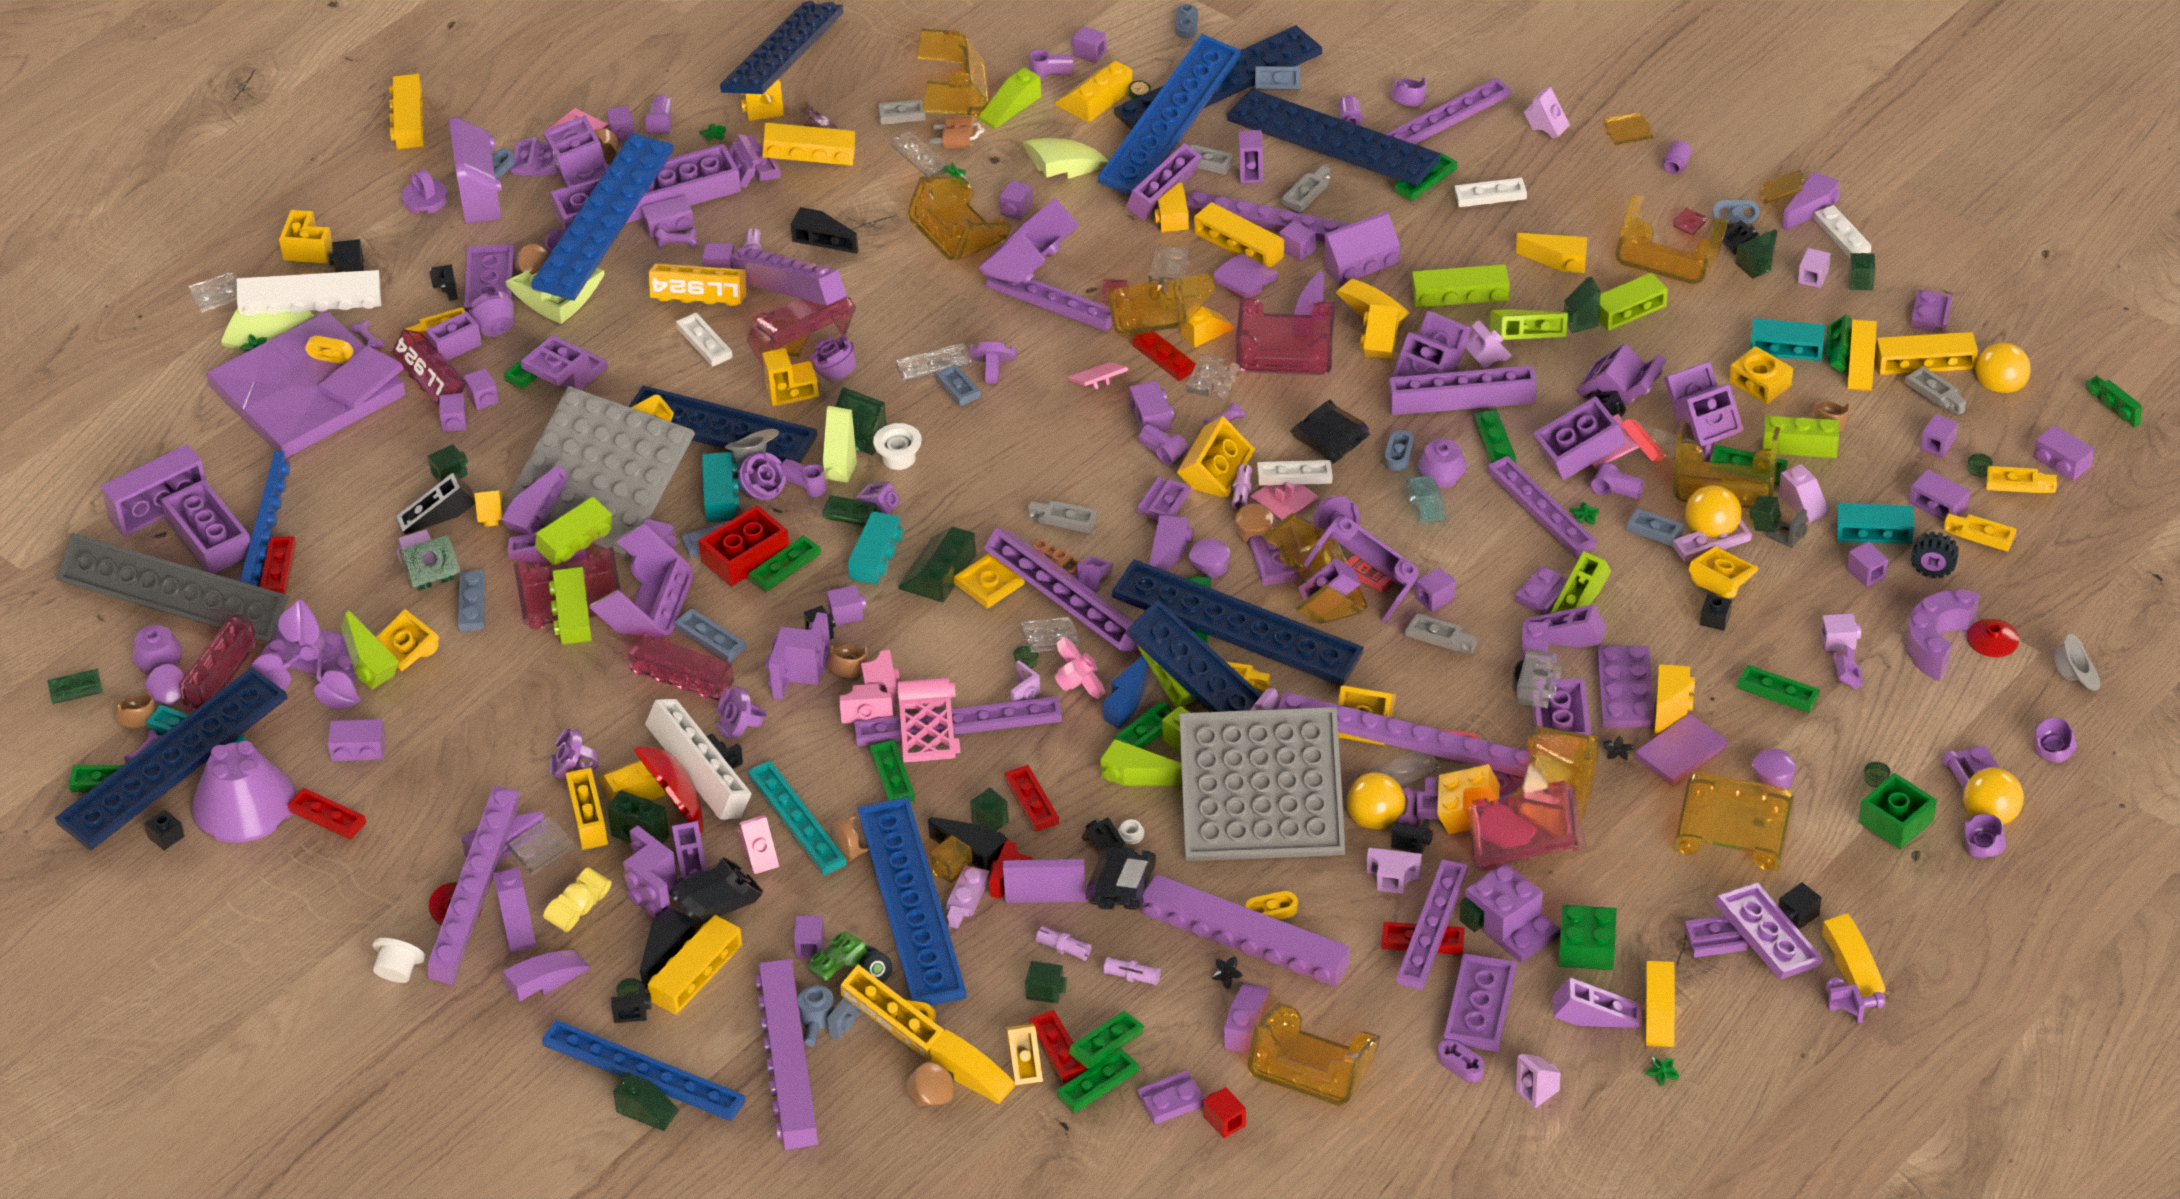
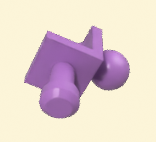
[1826,977,1885,1024]

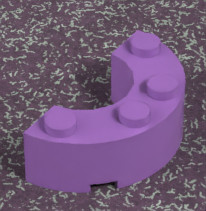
[1906,589,1980,681]

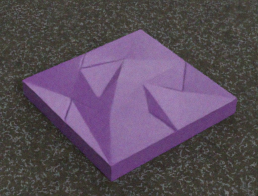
[206,311,406,458]

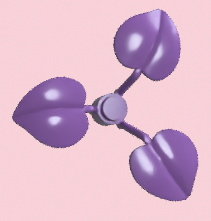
[250,598,361,709]

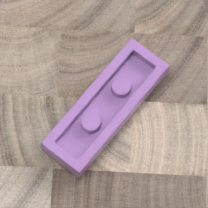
[1673,520,1752,563]

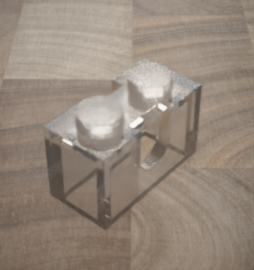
[1517,649,1562,708]

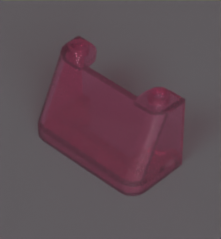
[1236,298,1335,375]
[514,547,621,629]
[1468,781,1587,872]

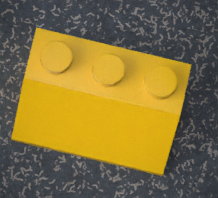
[1055,60,1133,123]
[1177,416,1255,498]

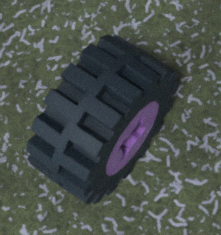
[1911,532,1959,578]

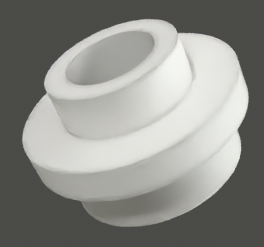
[1118,820,1144,844]

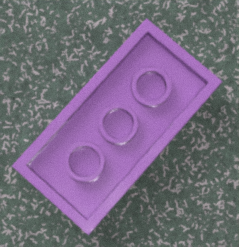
[464,244,515,314]
[261,628,357,682]
[1597,646,1655,728]
[1714,883,1823,980]
[1444,953,1517,1052]

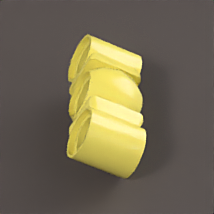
[543,867,612,932]

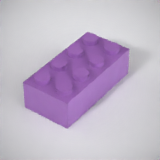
[101,444,206,537]
[161,479,250,574]

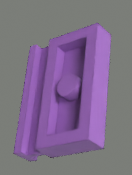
[728,134,760,188]
[1911,289,1952,332]
[1138,476,1191,520]
[1515,565,1568,615]
[1684,916,1748,958]
[1137,1070,1205,1125]

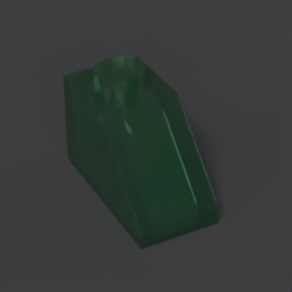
[1735,229,1778,279]
[1562,276,1601,333]
[613,1072,678,1131]

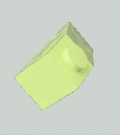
[823,406,857,483]

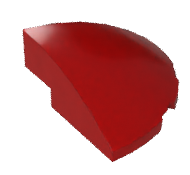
[634,747,703,834]

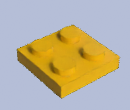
[954,553,1025,609]

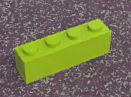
[1412,264,1510,308]

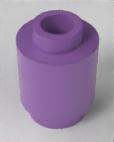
[1338,95,1363,125]
[1663,141,1692,174]

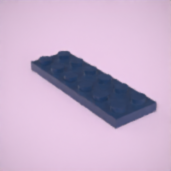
[1125,600,1262,712]

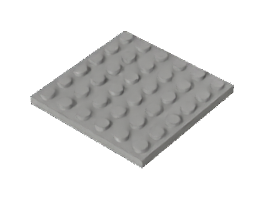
[502,386,695,559]
[1179,707,1345,861]

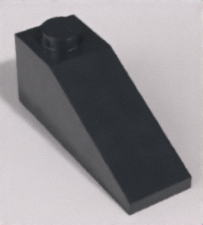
[790,207,859,254]
[329,239,364,273]
[396,473,476,534]
[928,817,1008,873]
[640,907,696,989]

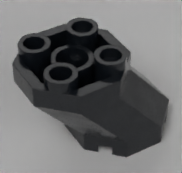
[1290,399,1371,464]
[1086,848,1156,910]
[668,856,763,924]

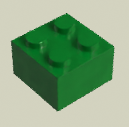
[1858,773,1937,850]
[1559,904,1617,970]

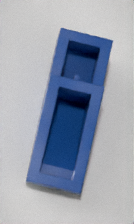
[1103,655,1149,729]

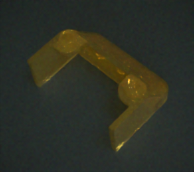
[917,28,989,116]
[1615,194,1729,284]
[1673,418,1781,509]
[1263,512,1368,624]

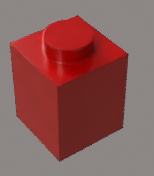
[1203,1087,1246,1138]

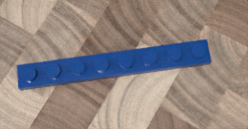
[240,451,290,587]
[542,1020,745,1121]

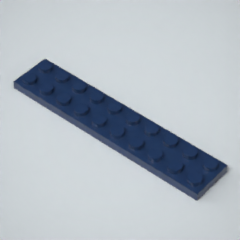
[720,1,844,95]
[1114,25,1322,130]
[1227,89,1441,186]
[1112,559,1364,686]
[55,667,288,851]

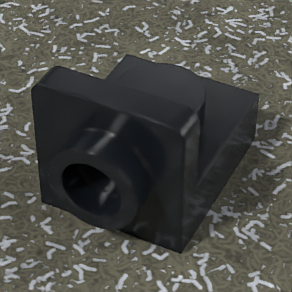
[1719,220,1760,255]
[429,264,458,301]
[1588,391,1626,417]
[706,733,743,769]
[1081,817,1125,853]
[1391,818,1433,854]
[611,983,652,1023]

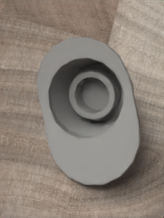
[725,429,779,468]
[2051,634,2100,691]

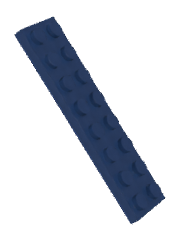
[628,385,818,463]

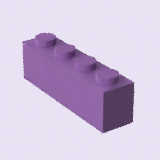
[1126,143,1202,221]

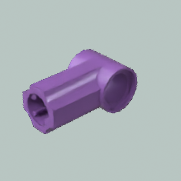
[1029,50,1073,79]
[646,95,672,133]
[1138,424,1188,465]
[781,459,827,497]
[1591,463,1644,500]

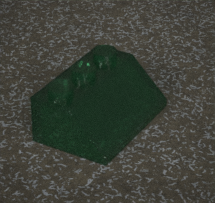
[899,526,976,603]

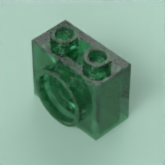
[398,535,461,591]
[607,790,670,844]

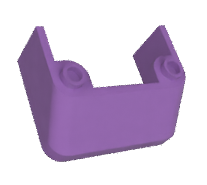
[449,117,502,224]
[978,198,1080,284]
[1303,517,1419,624]
[590,524,693,639]

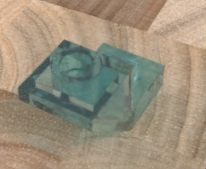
[1407,475,1446,524]

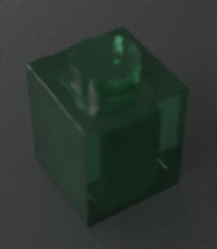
[1848,253,1876,290]
[428,444,468,483]
[970,788,1009,831]
[1025,961,1068,1004]

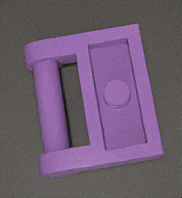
[1941,745,2000,793]

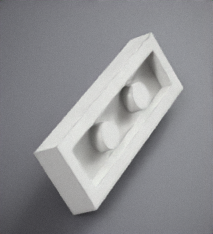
[1454,178,1527,207]
[1813,205,1871,259]
[676,313,733,367]
[1257,460,1333,486]

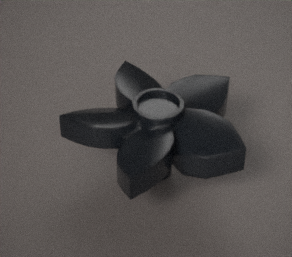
[1603,736,1635,760]
[1212,956,1243,989]

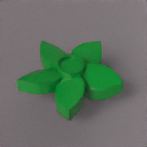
[699,124,726,142]
[944,162,968,185]
[240,334,267,351]
[1569,501,1600,525]
[1645,1057,1679,1086]

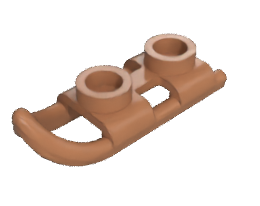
[1033,539,1081,575]

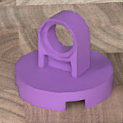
[402,169,448,214]
[969,342,1017,384]
[1313,496,1360,546]
[716,686,767,738]
[549,728,598,780]

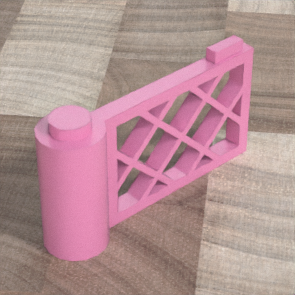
[898,677,960,763]

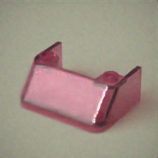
[747,296,856,368]

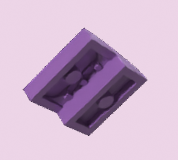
[510,137,559,176]
[1211,253,1279,298]

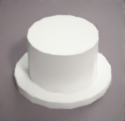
[873,423,922,470]
[372,938,425,983]

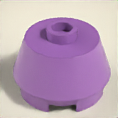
[469,291,514,337]
[809,335,856,381]
[1418,439,1467,488]
[738,453,786,500]
[131,625,182,675]

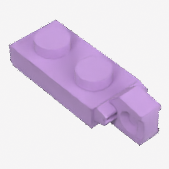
[946,865,990,929]

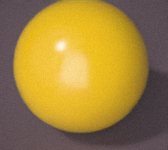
[1975,342,2031,393]
[1685,485,1742,537]
[1963,767,2024,824]
[1346,772,1405,829]

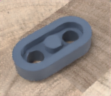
[1175,4,1198,39]
[492,149,515,178]
[1712,200,1760,224]
[1385,430,1414,471]

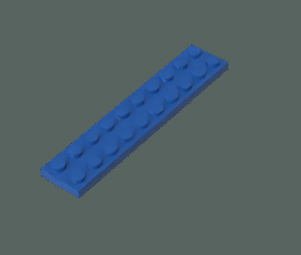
[1097,34,1241,196]
[531,133,674,301]
[857,797,967,1006]

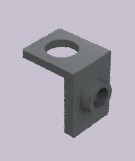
[1766,508,1808,548]

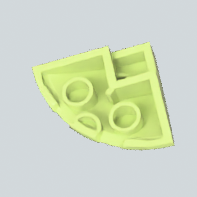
[1022,138,1109,179]
[505,268,605,324]
[221,308,316,349]

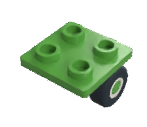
[806,931,892,983]

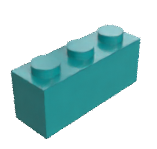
[1750,318,1825,361]
[702,452,740,522]
[1836,503,1914,544]
[848,511,904,585]

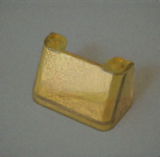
[908,176,1012,260]
[1107,272,1216,336]
[1509,726,1599,843]
[1674,772,1794,872]
[1248,1002,1381,1106]

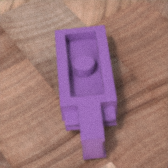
[746,135,781,181]

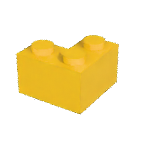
[279,210,333,263]
[762,348,819,407]
[1437,764,1500,835]

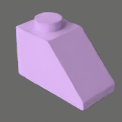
[1779,464,1829,523]
[1516,1054,1561,1108]

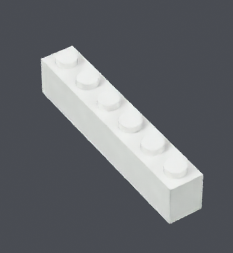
[237,270,382,316]
[645,699,752,820]

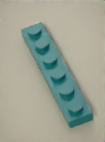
[748,760,847,876]

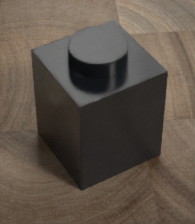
[1778,882,1822,930]

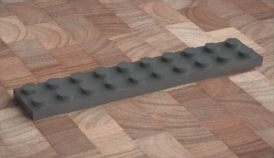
[56,533,289,643]

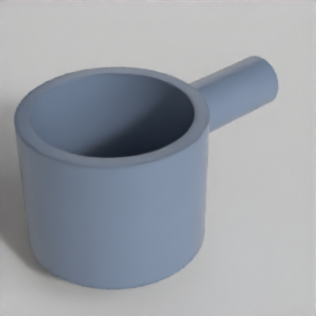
[798,985,835,1046]

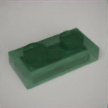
[822,495,877,526]
[47,668,103,704]

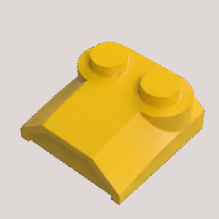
[1689,546,1758,598]
[376,609,440,671]

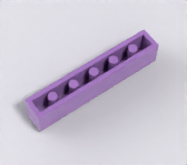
[1389,365,1537,415]

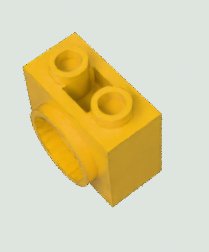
[740,78,784,121]
[1729,346,1793,405]

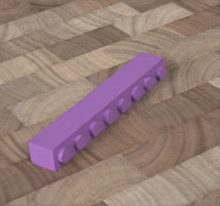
[730,246,847,306]
[984,528,1139,654]
[428,785,519,985]
[1142,874,1350,987]
[755,959,818,1150]

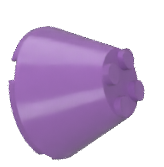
[191,741,296,843]

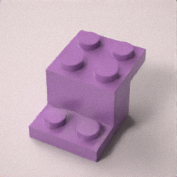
[543,115,608,187]
[1392,311,1472,377]
[521,335,608,390]
[1576,343,1666,405]
[1664,362,1744,447]
[766,612,830,700]
[623,825,677,919]
[1465,862,1561,963]

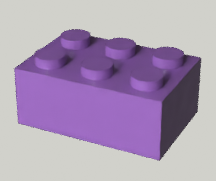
[1533,396,1626,481]

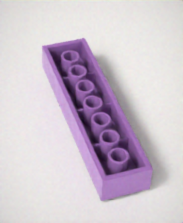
[550,144,741,231]

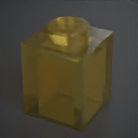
[930,835,972,883]

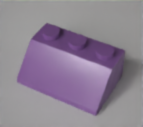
[1325,211,1400,285]
[1532,679,1591,758]

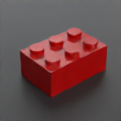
[698,505,789,587]

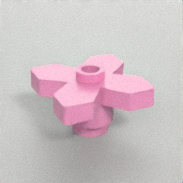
[1055,637,1106,700]

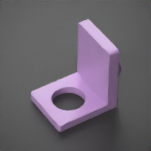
[1011,660,1041,702]

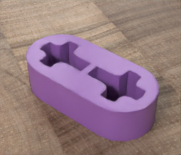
[1438,1039,1484,1082]

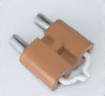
[930,116,984,150]

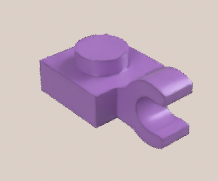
[1833,645,1863,690]
[1417,777,1439,819]

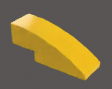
[1336,279,1410,328]
[1847,320,1877,391]
[1822,913,1885,997]
[1645,961,1675,1047]
[930,1029,1015,1104]

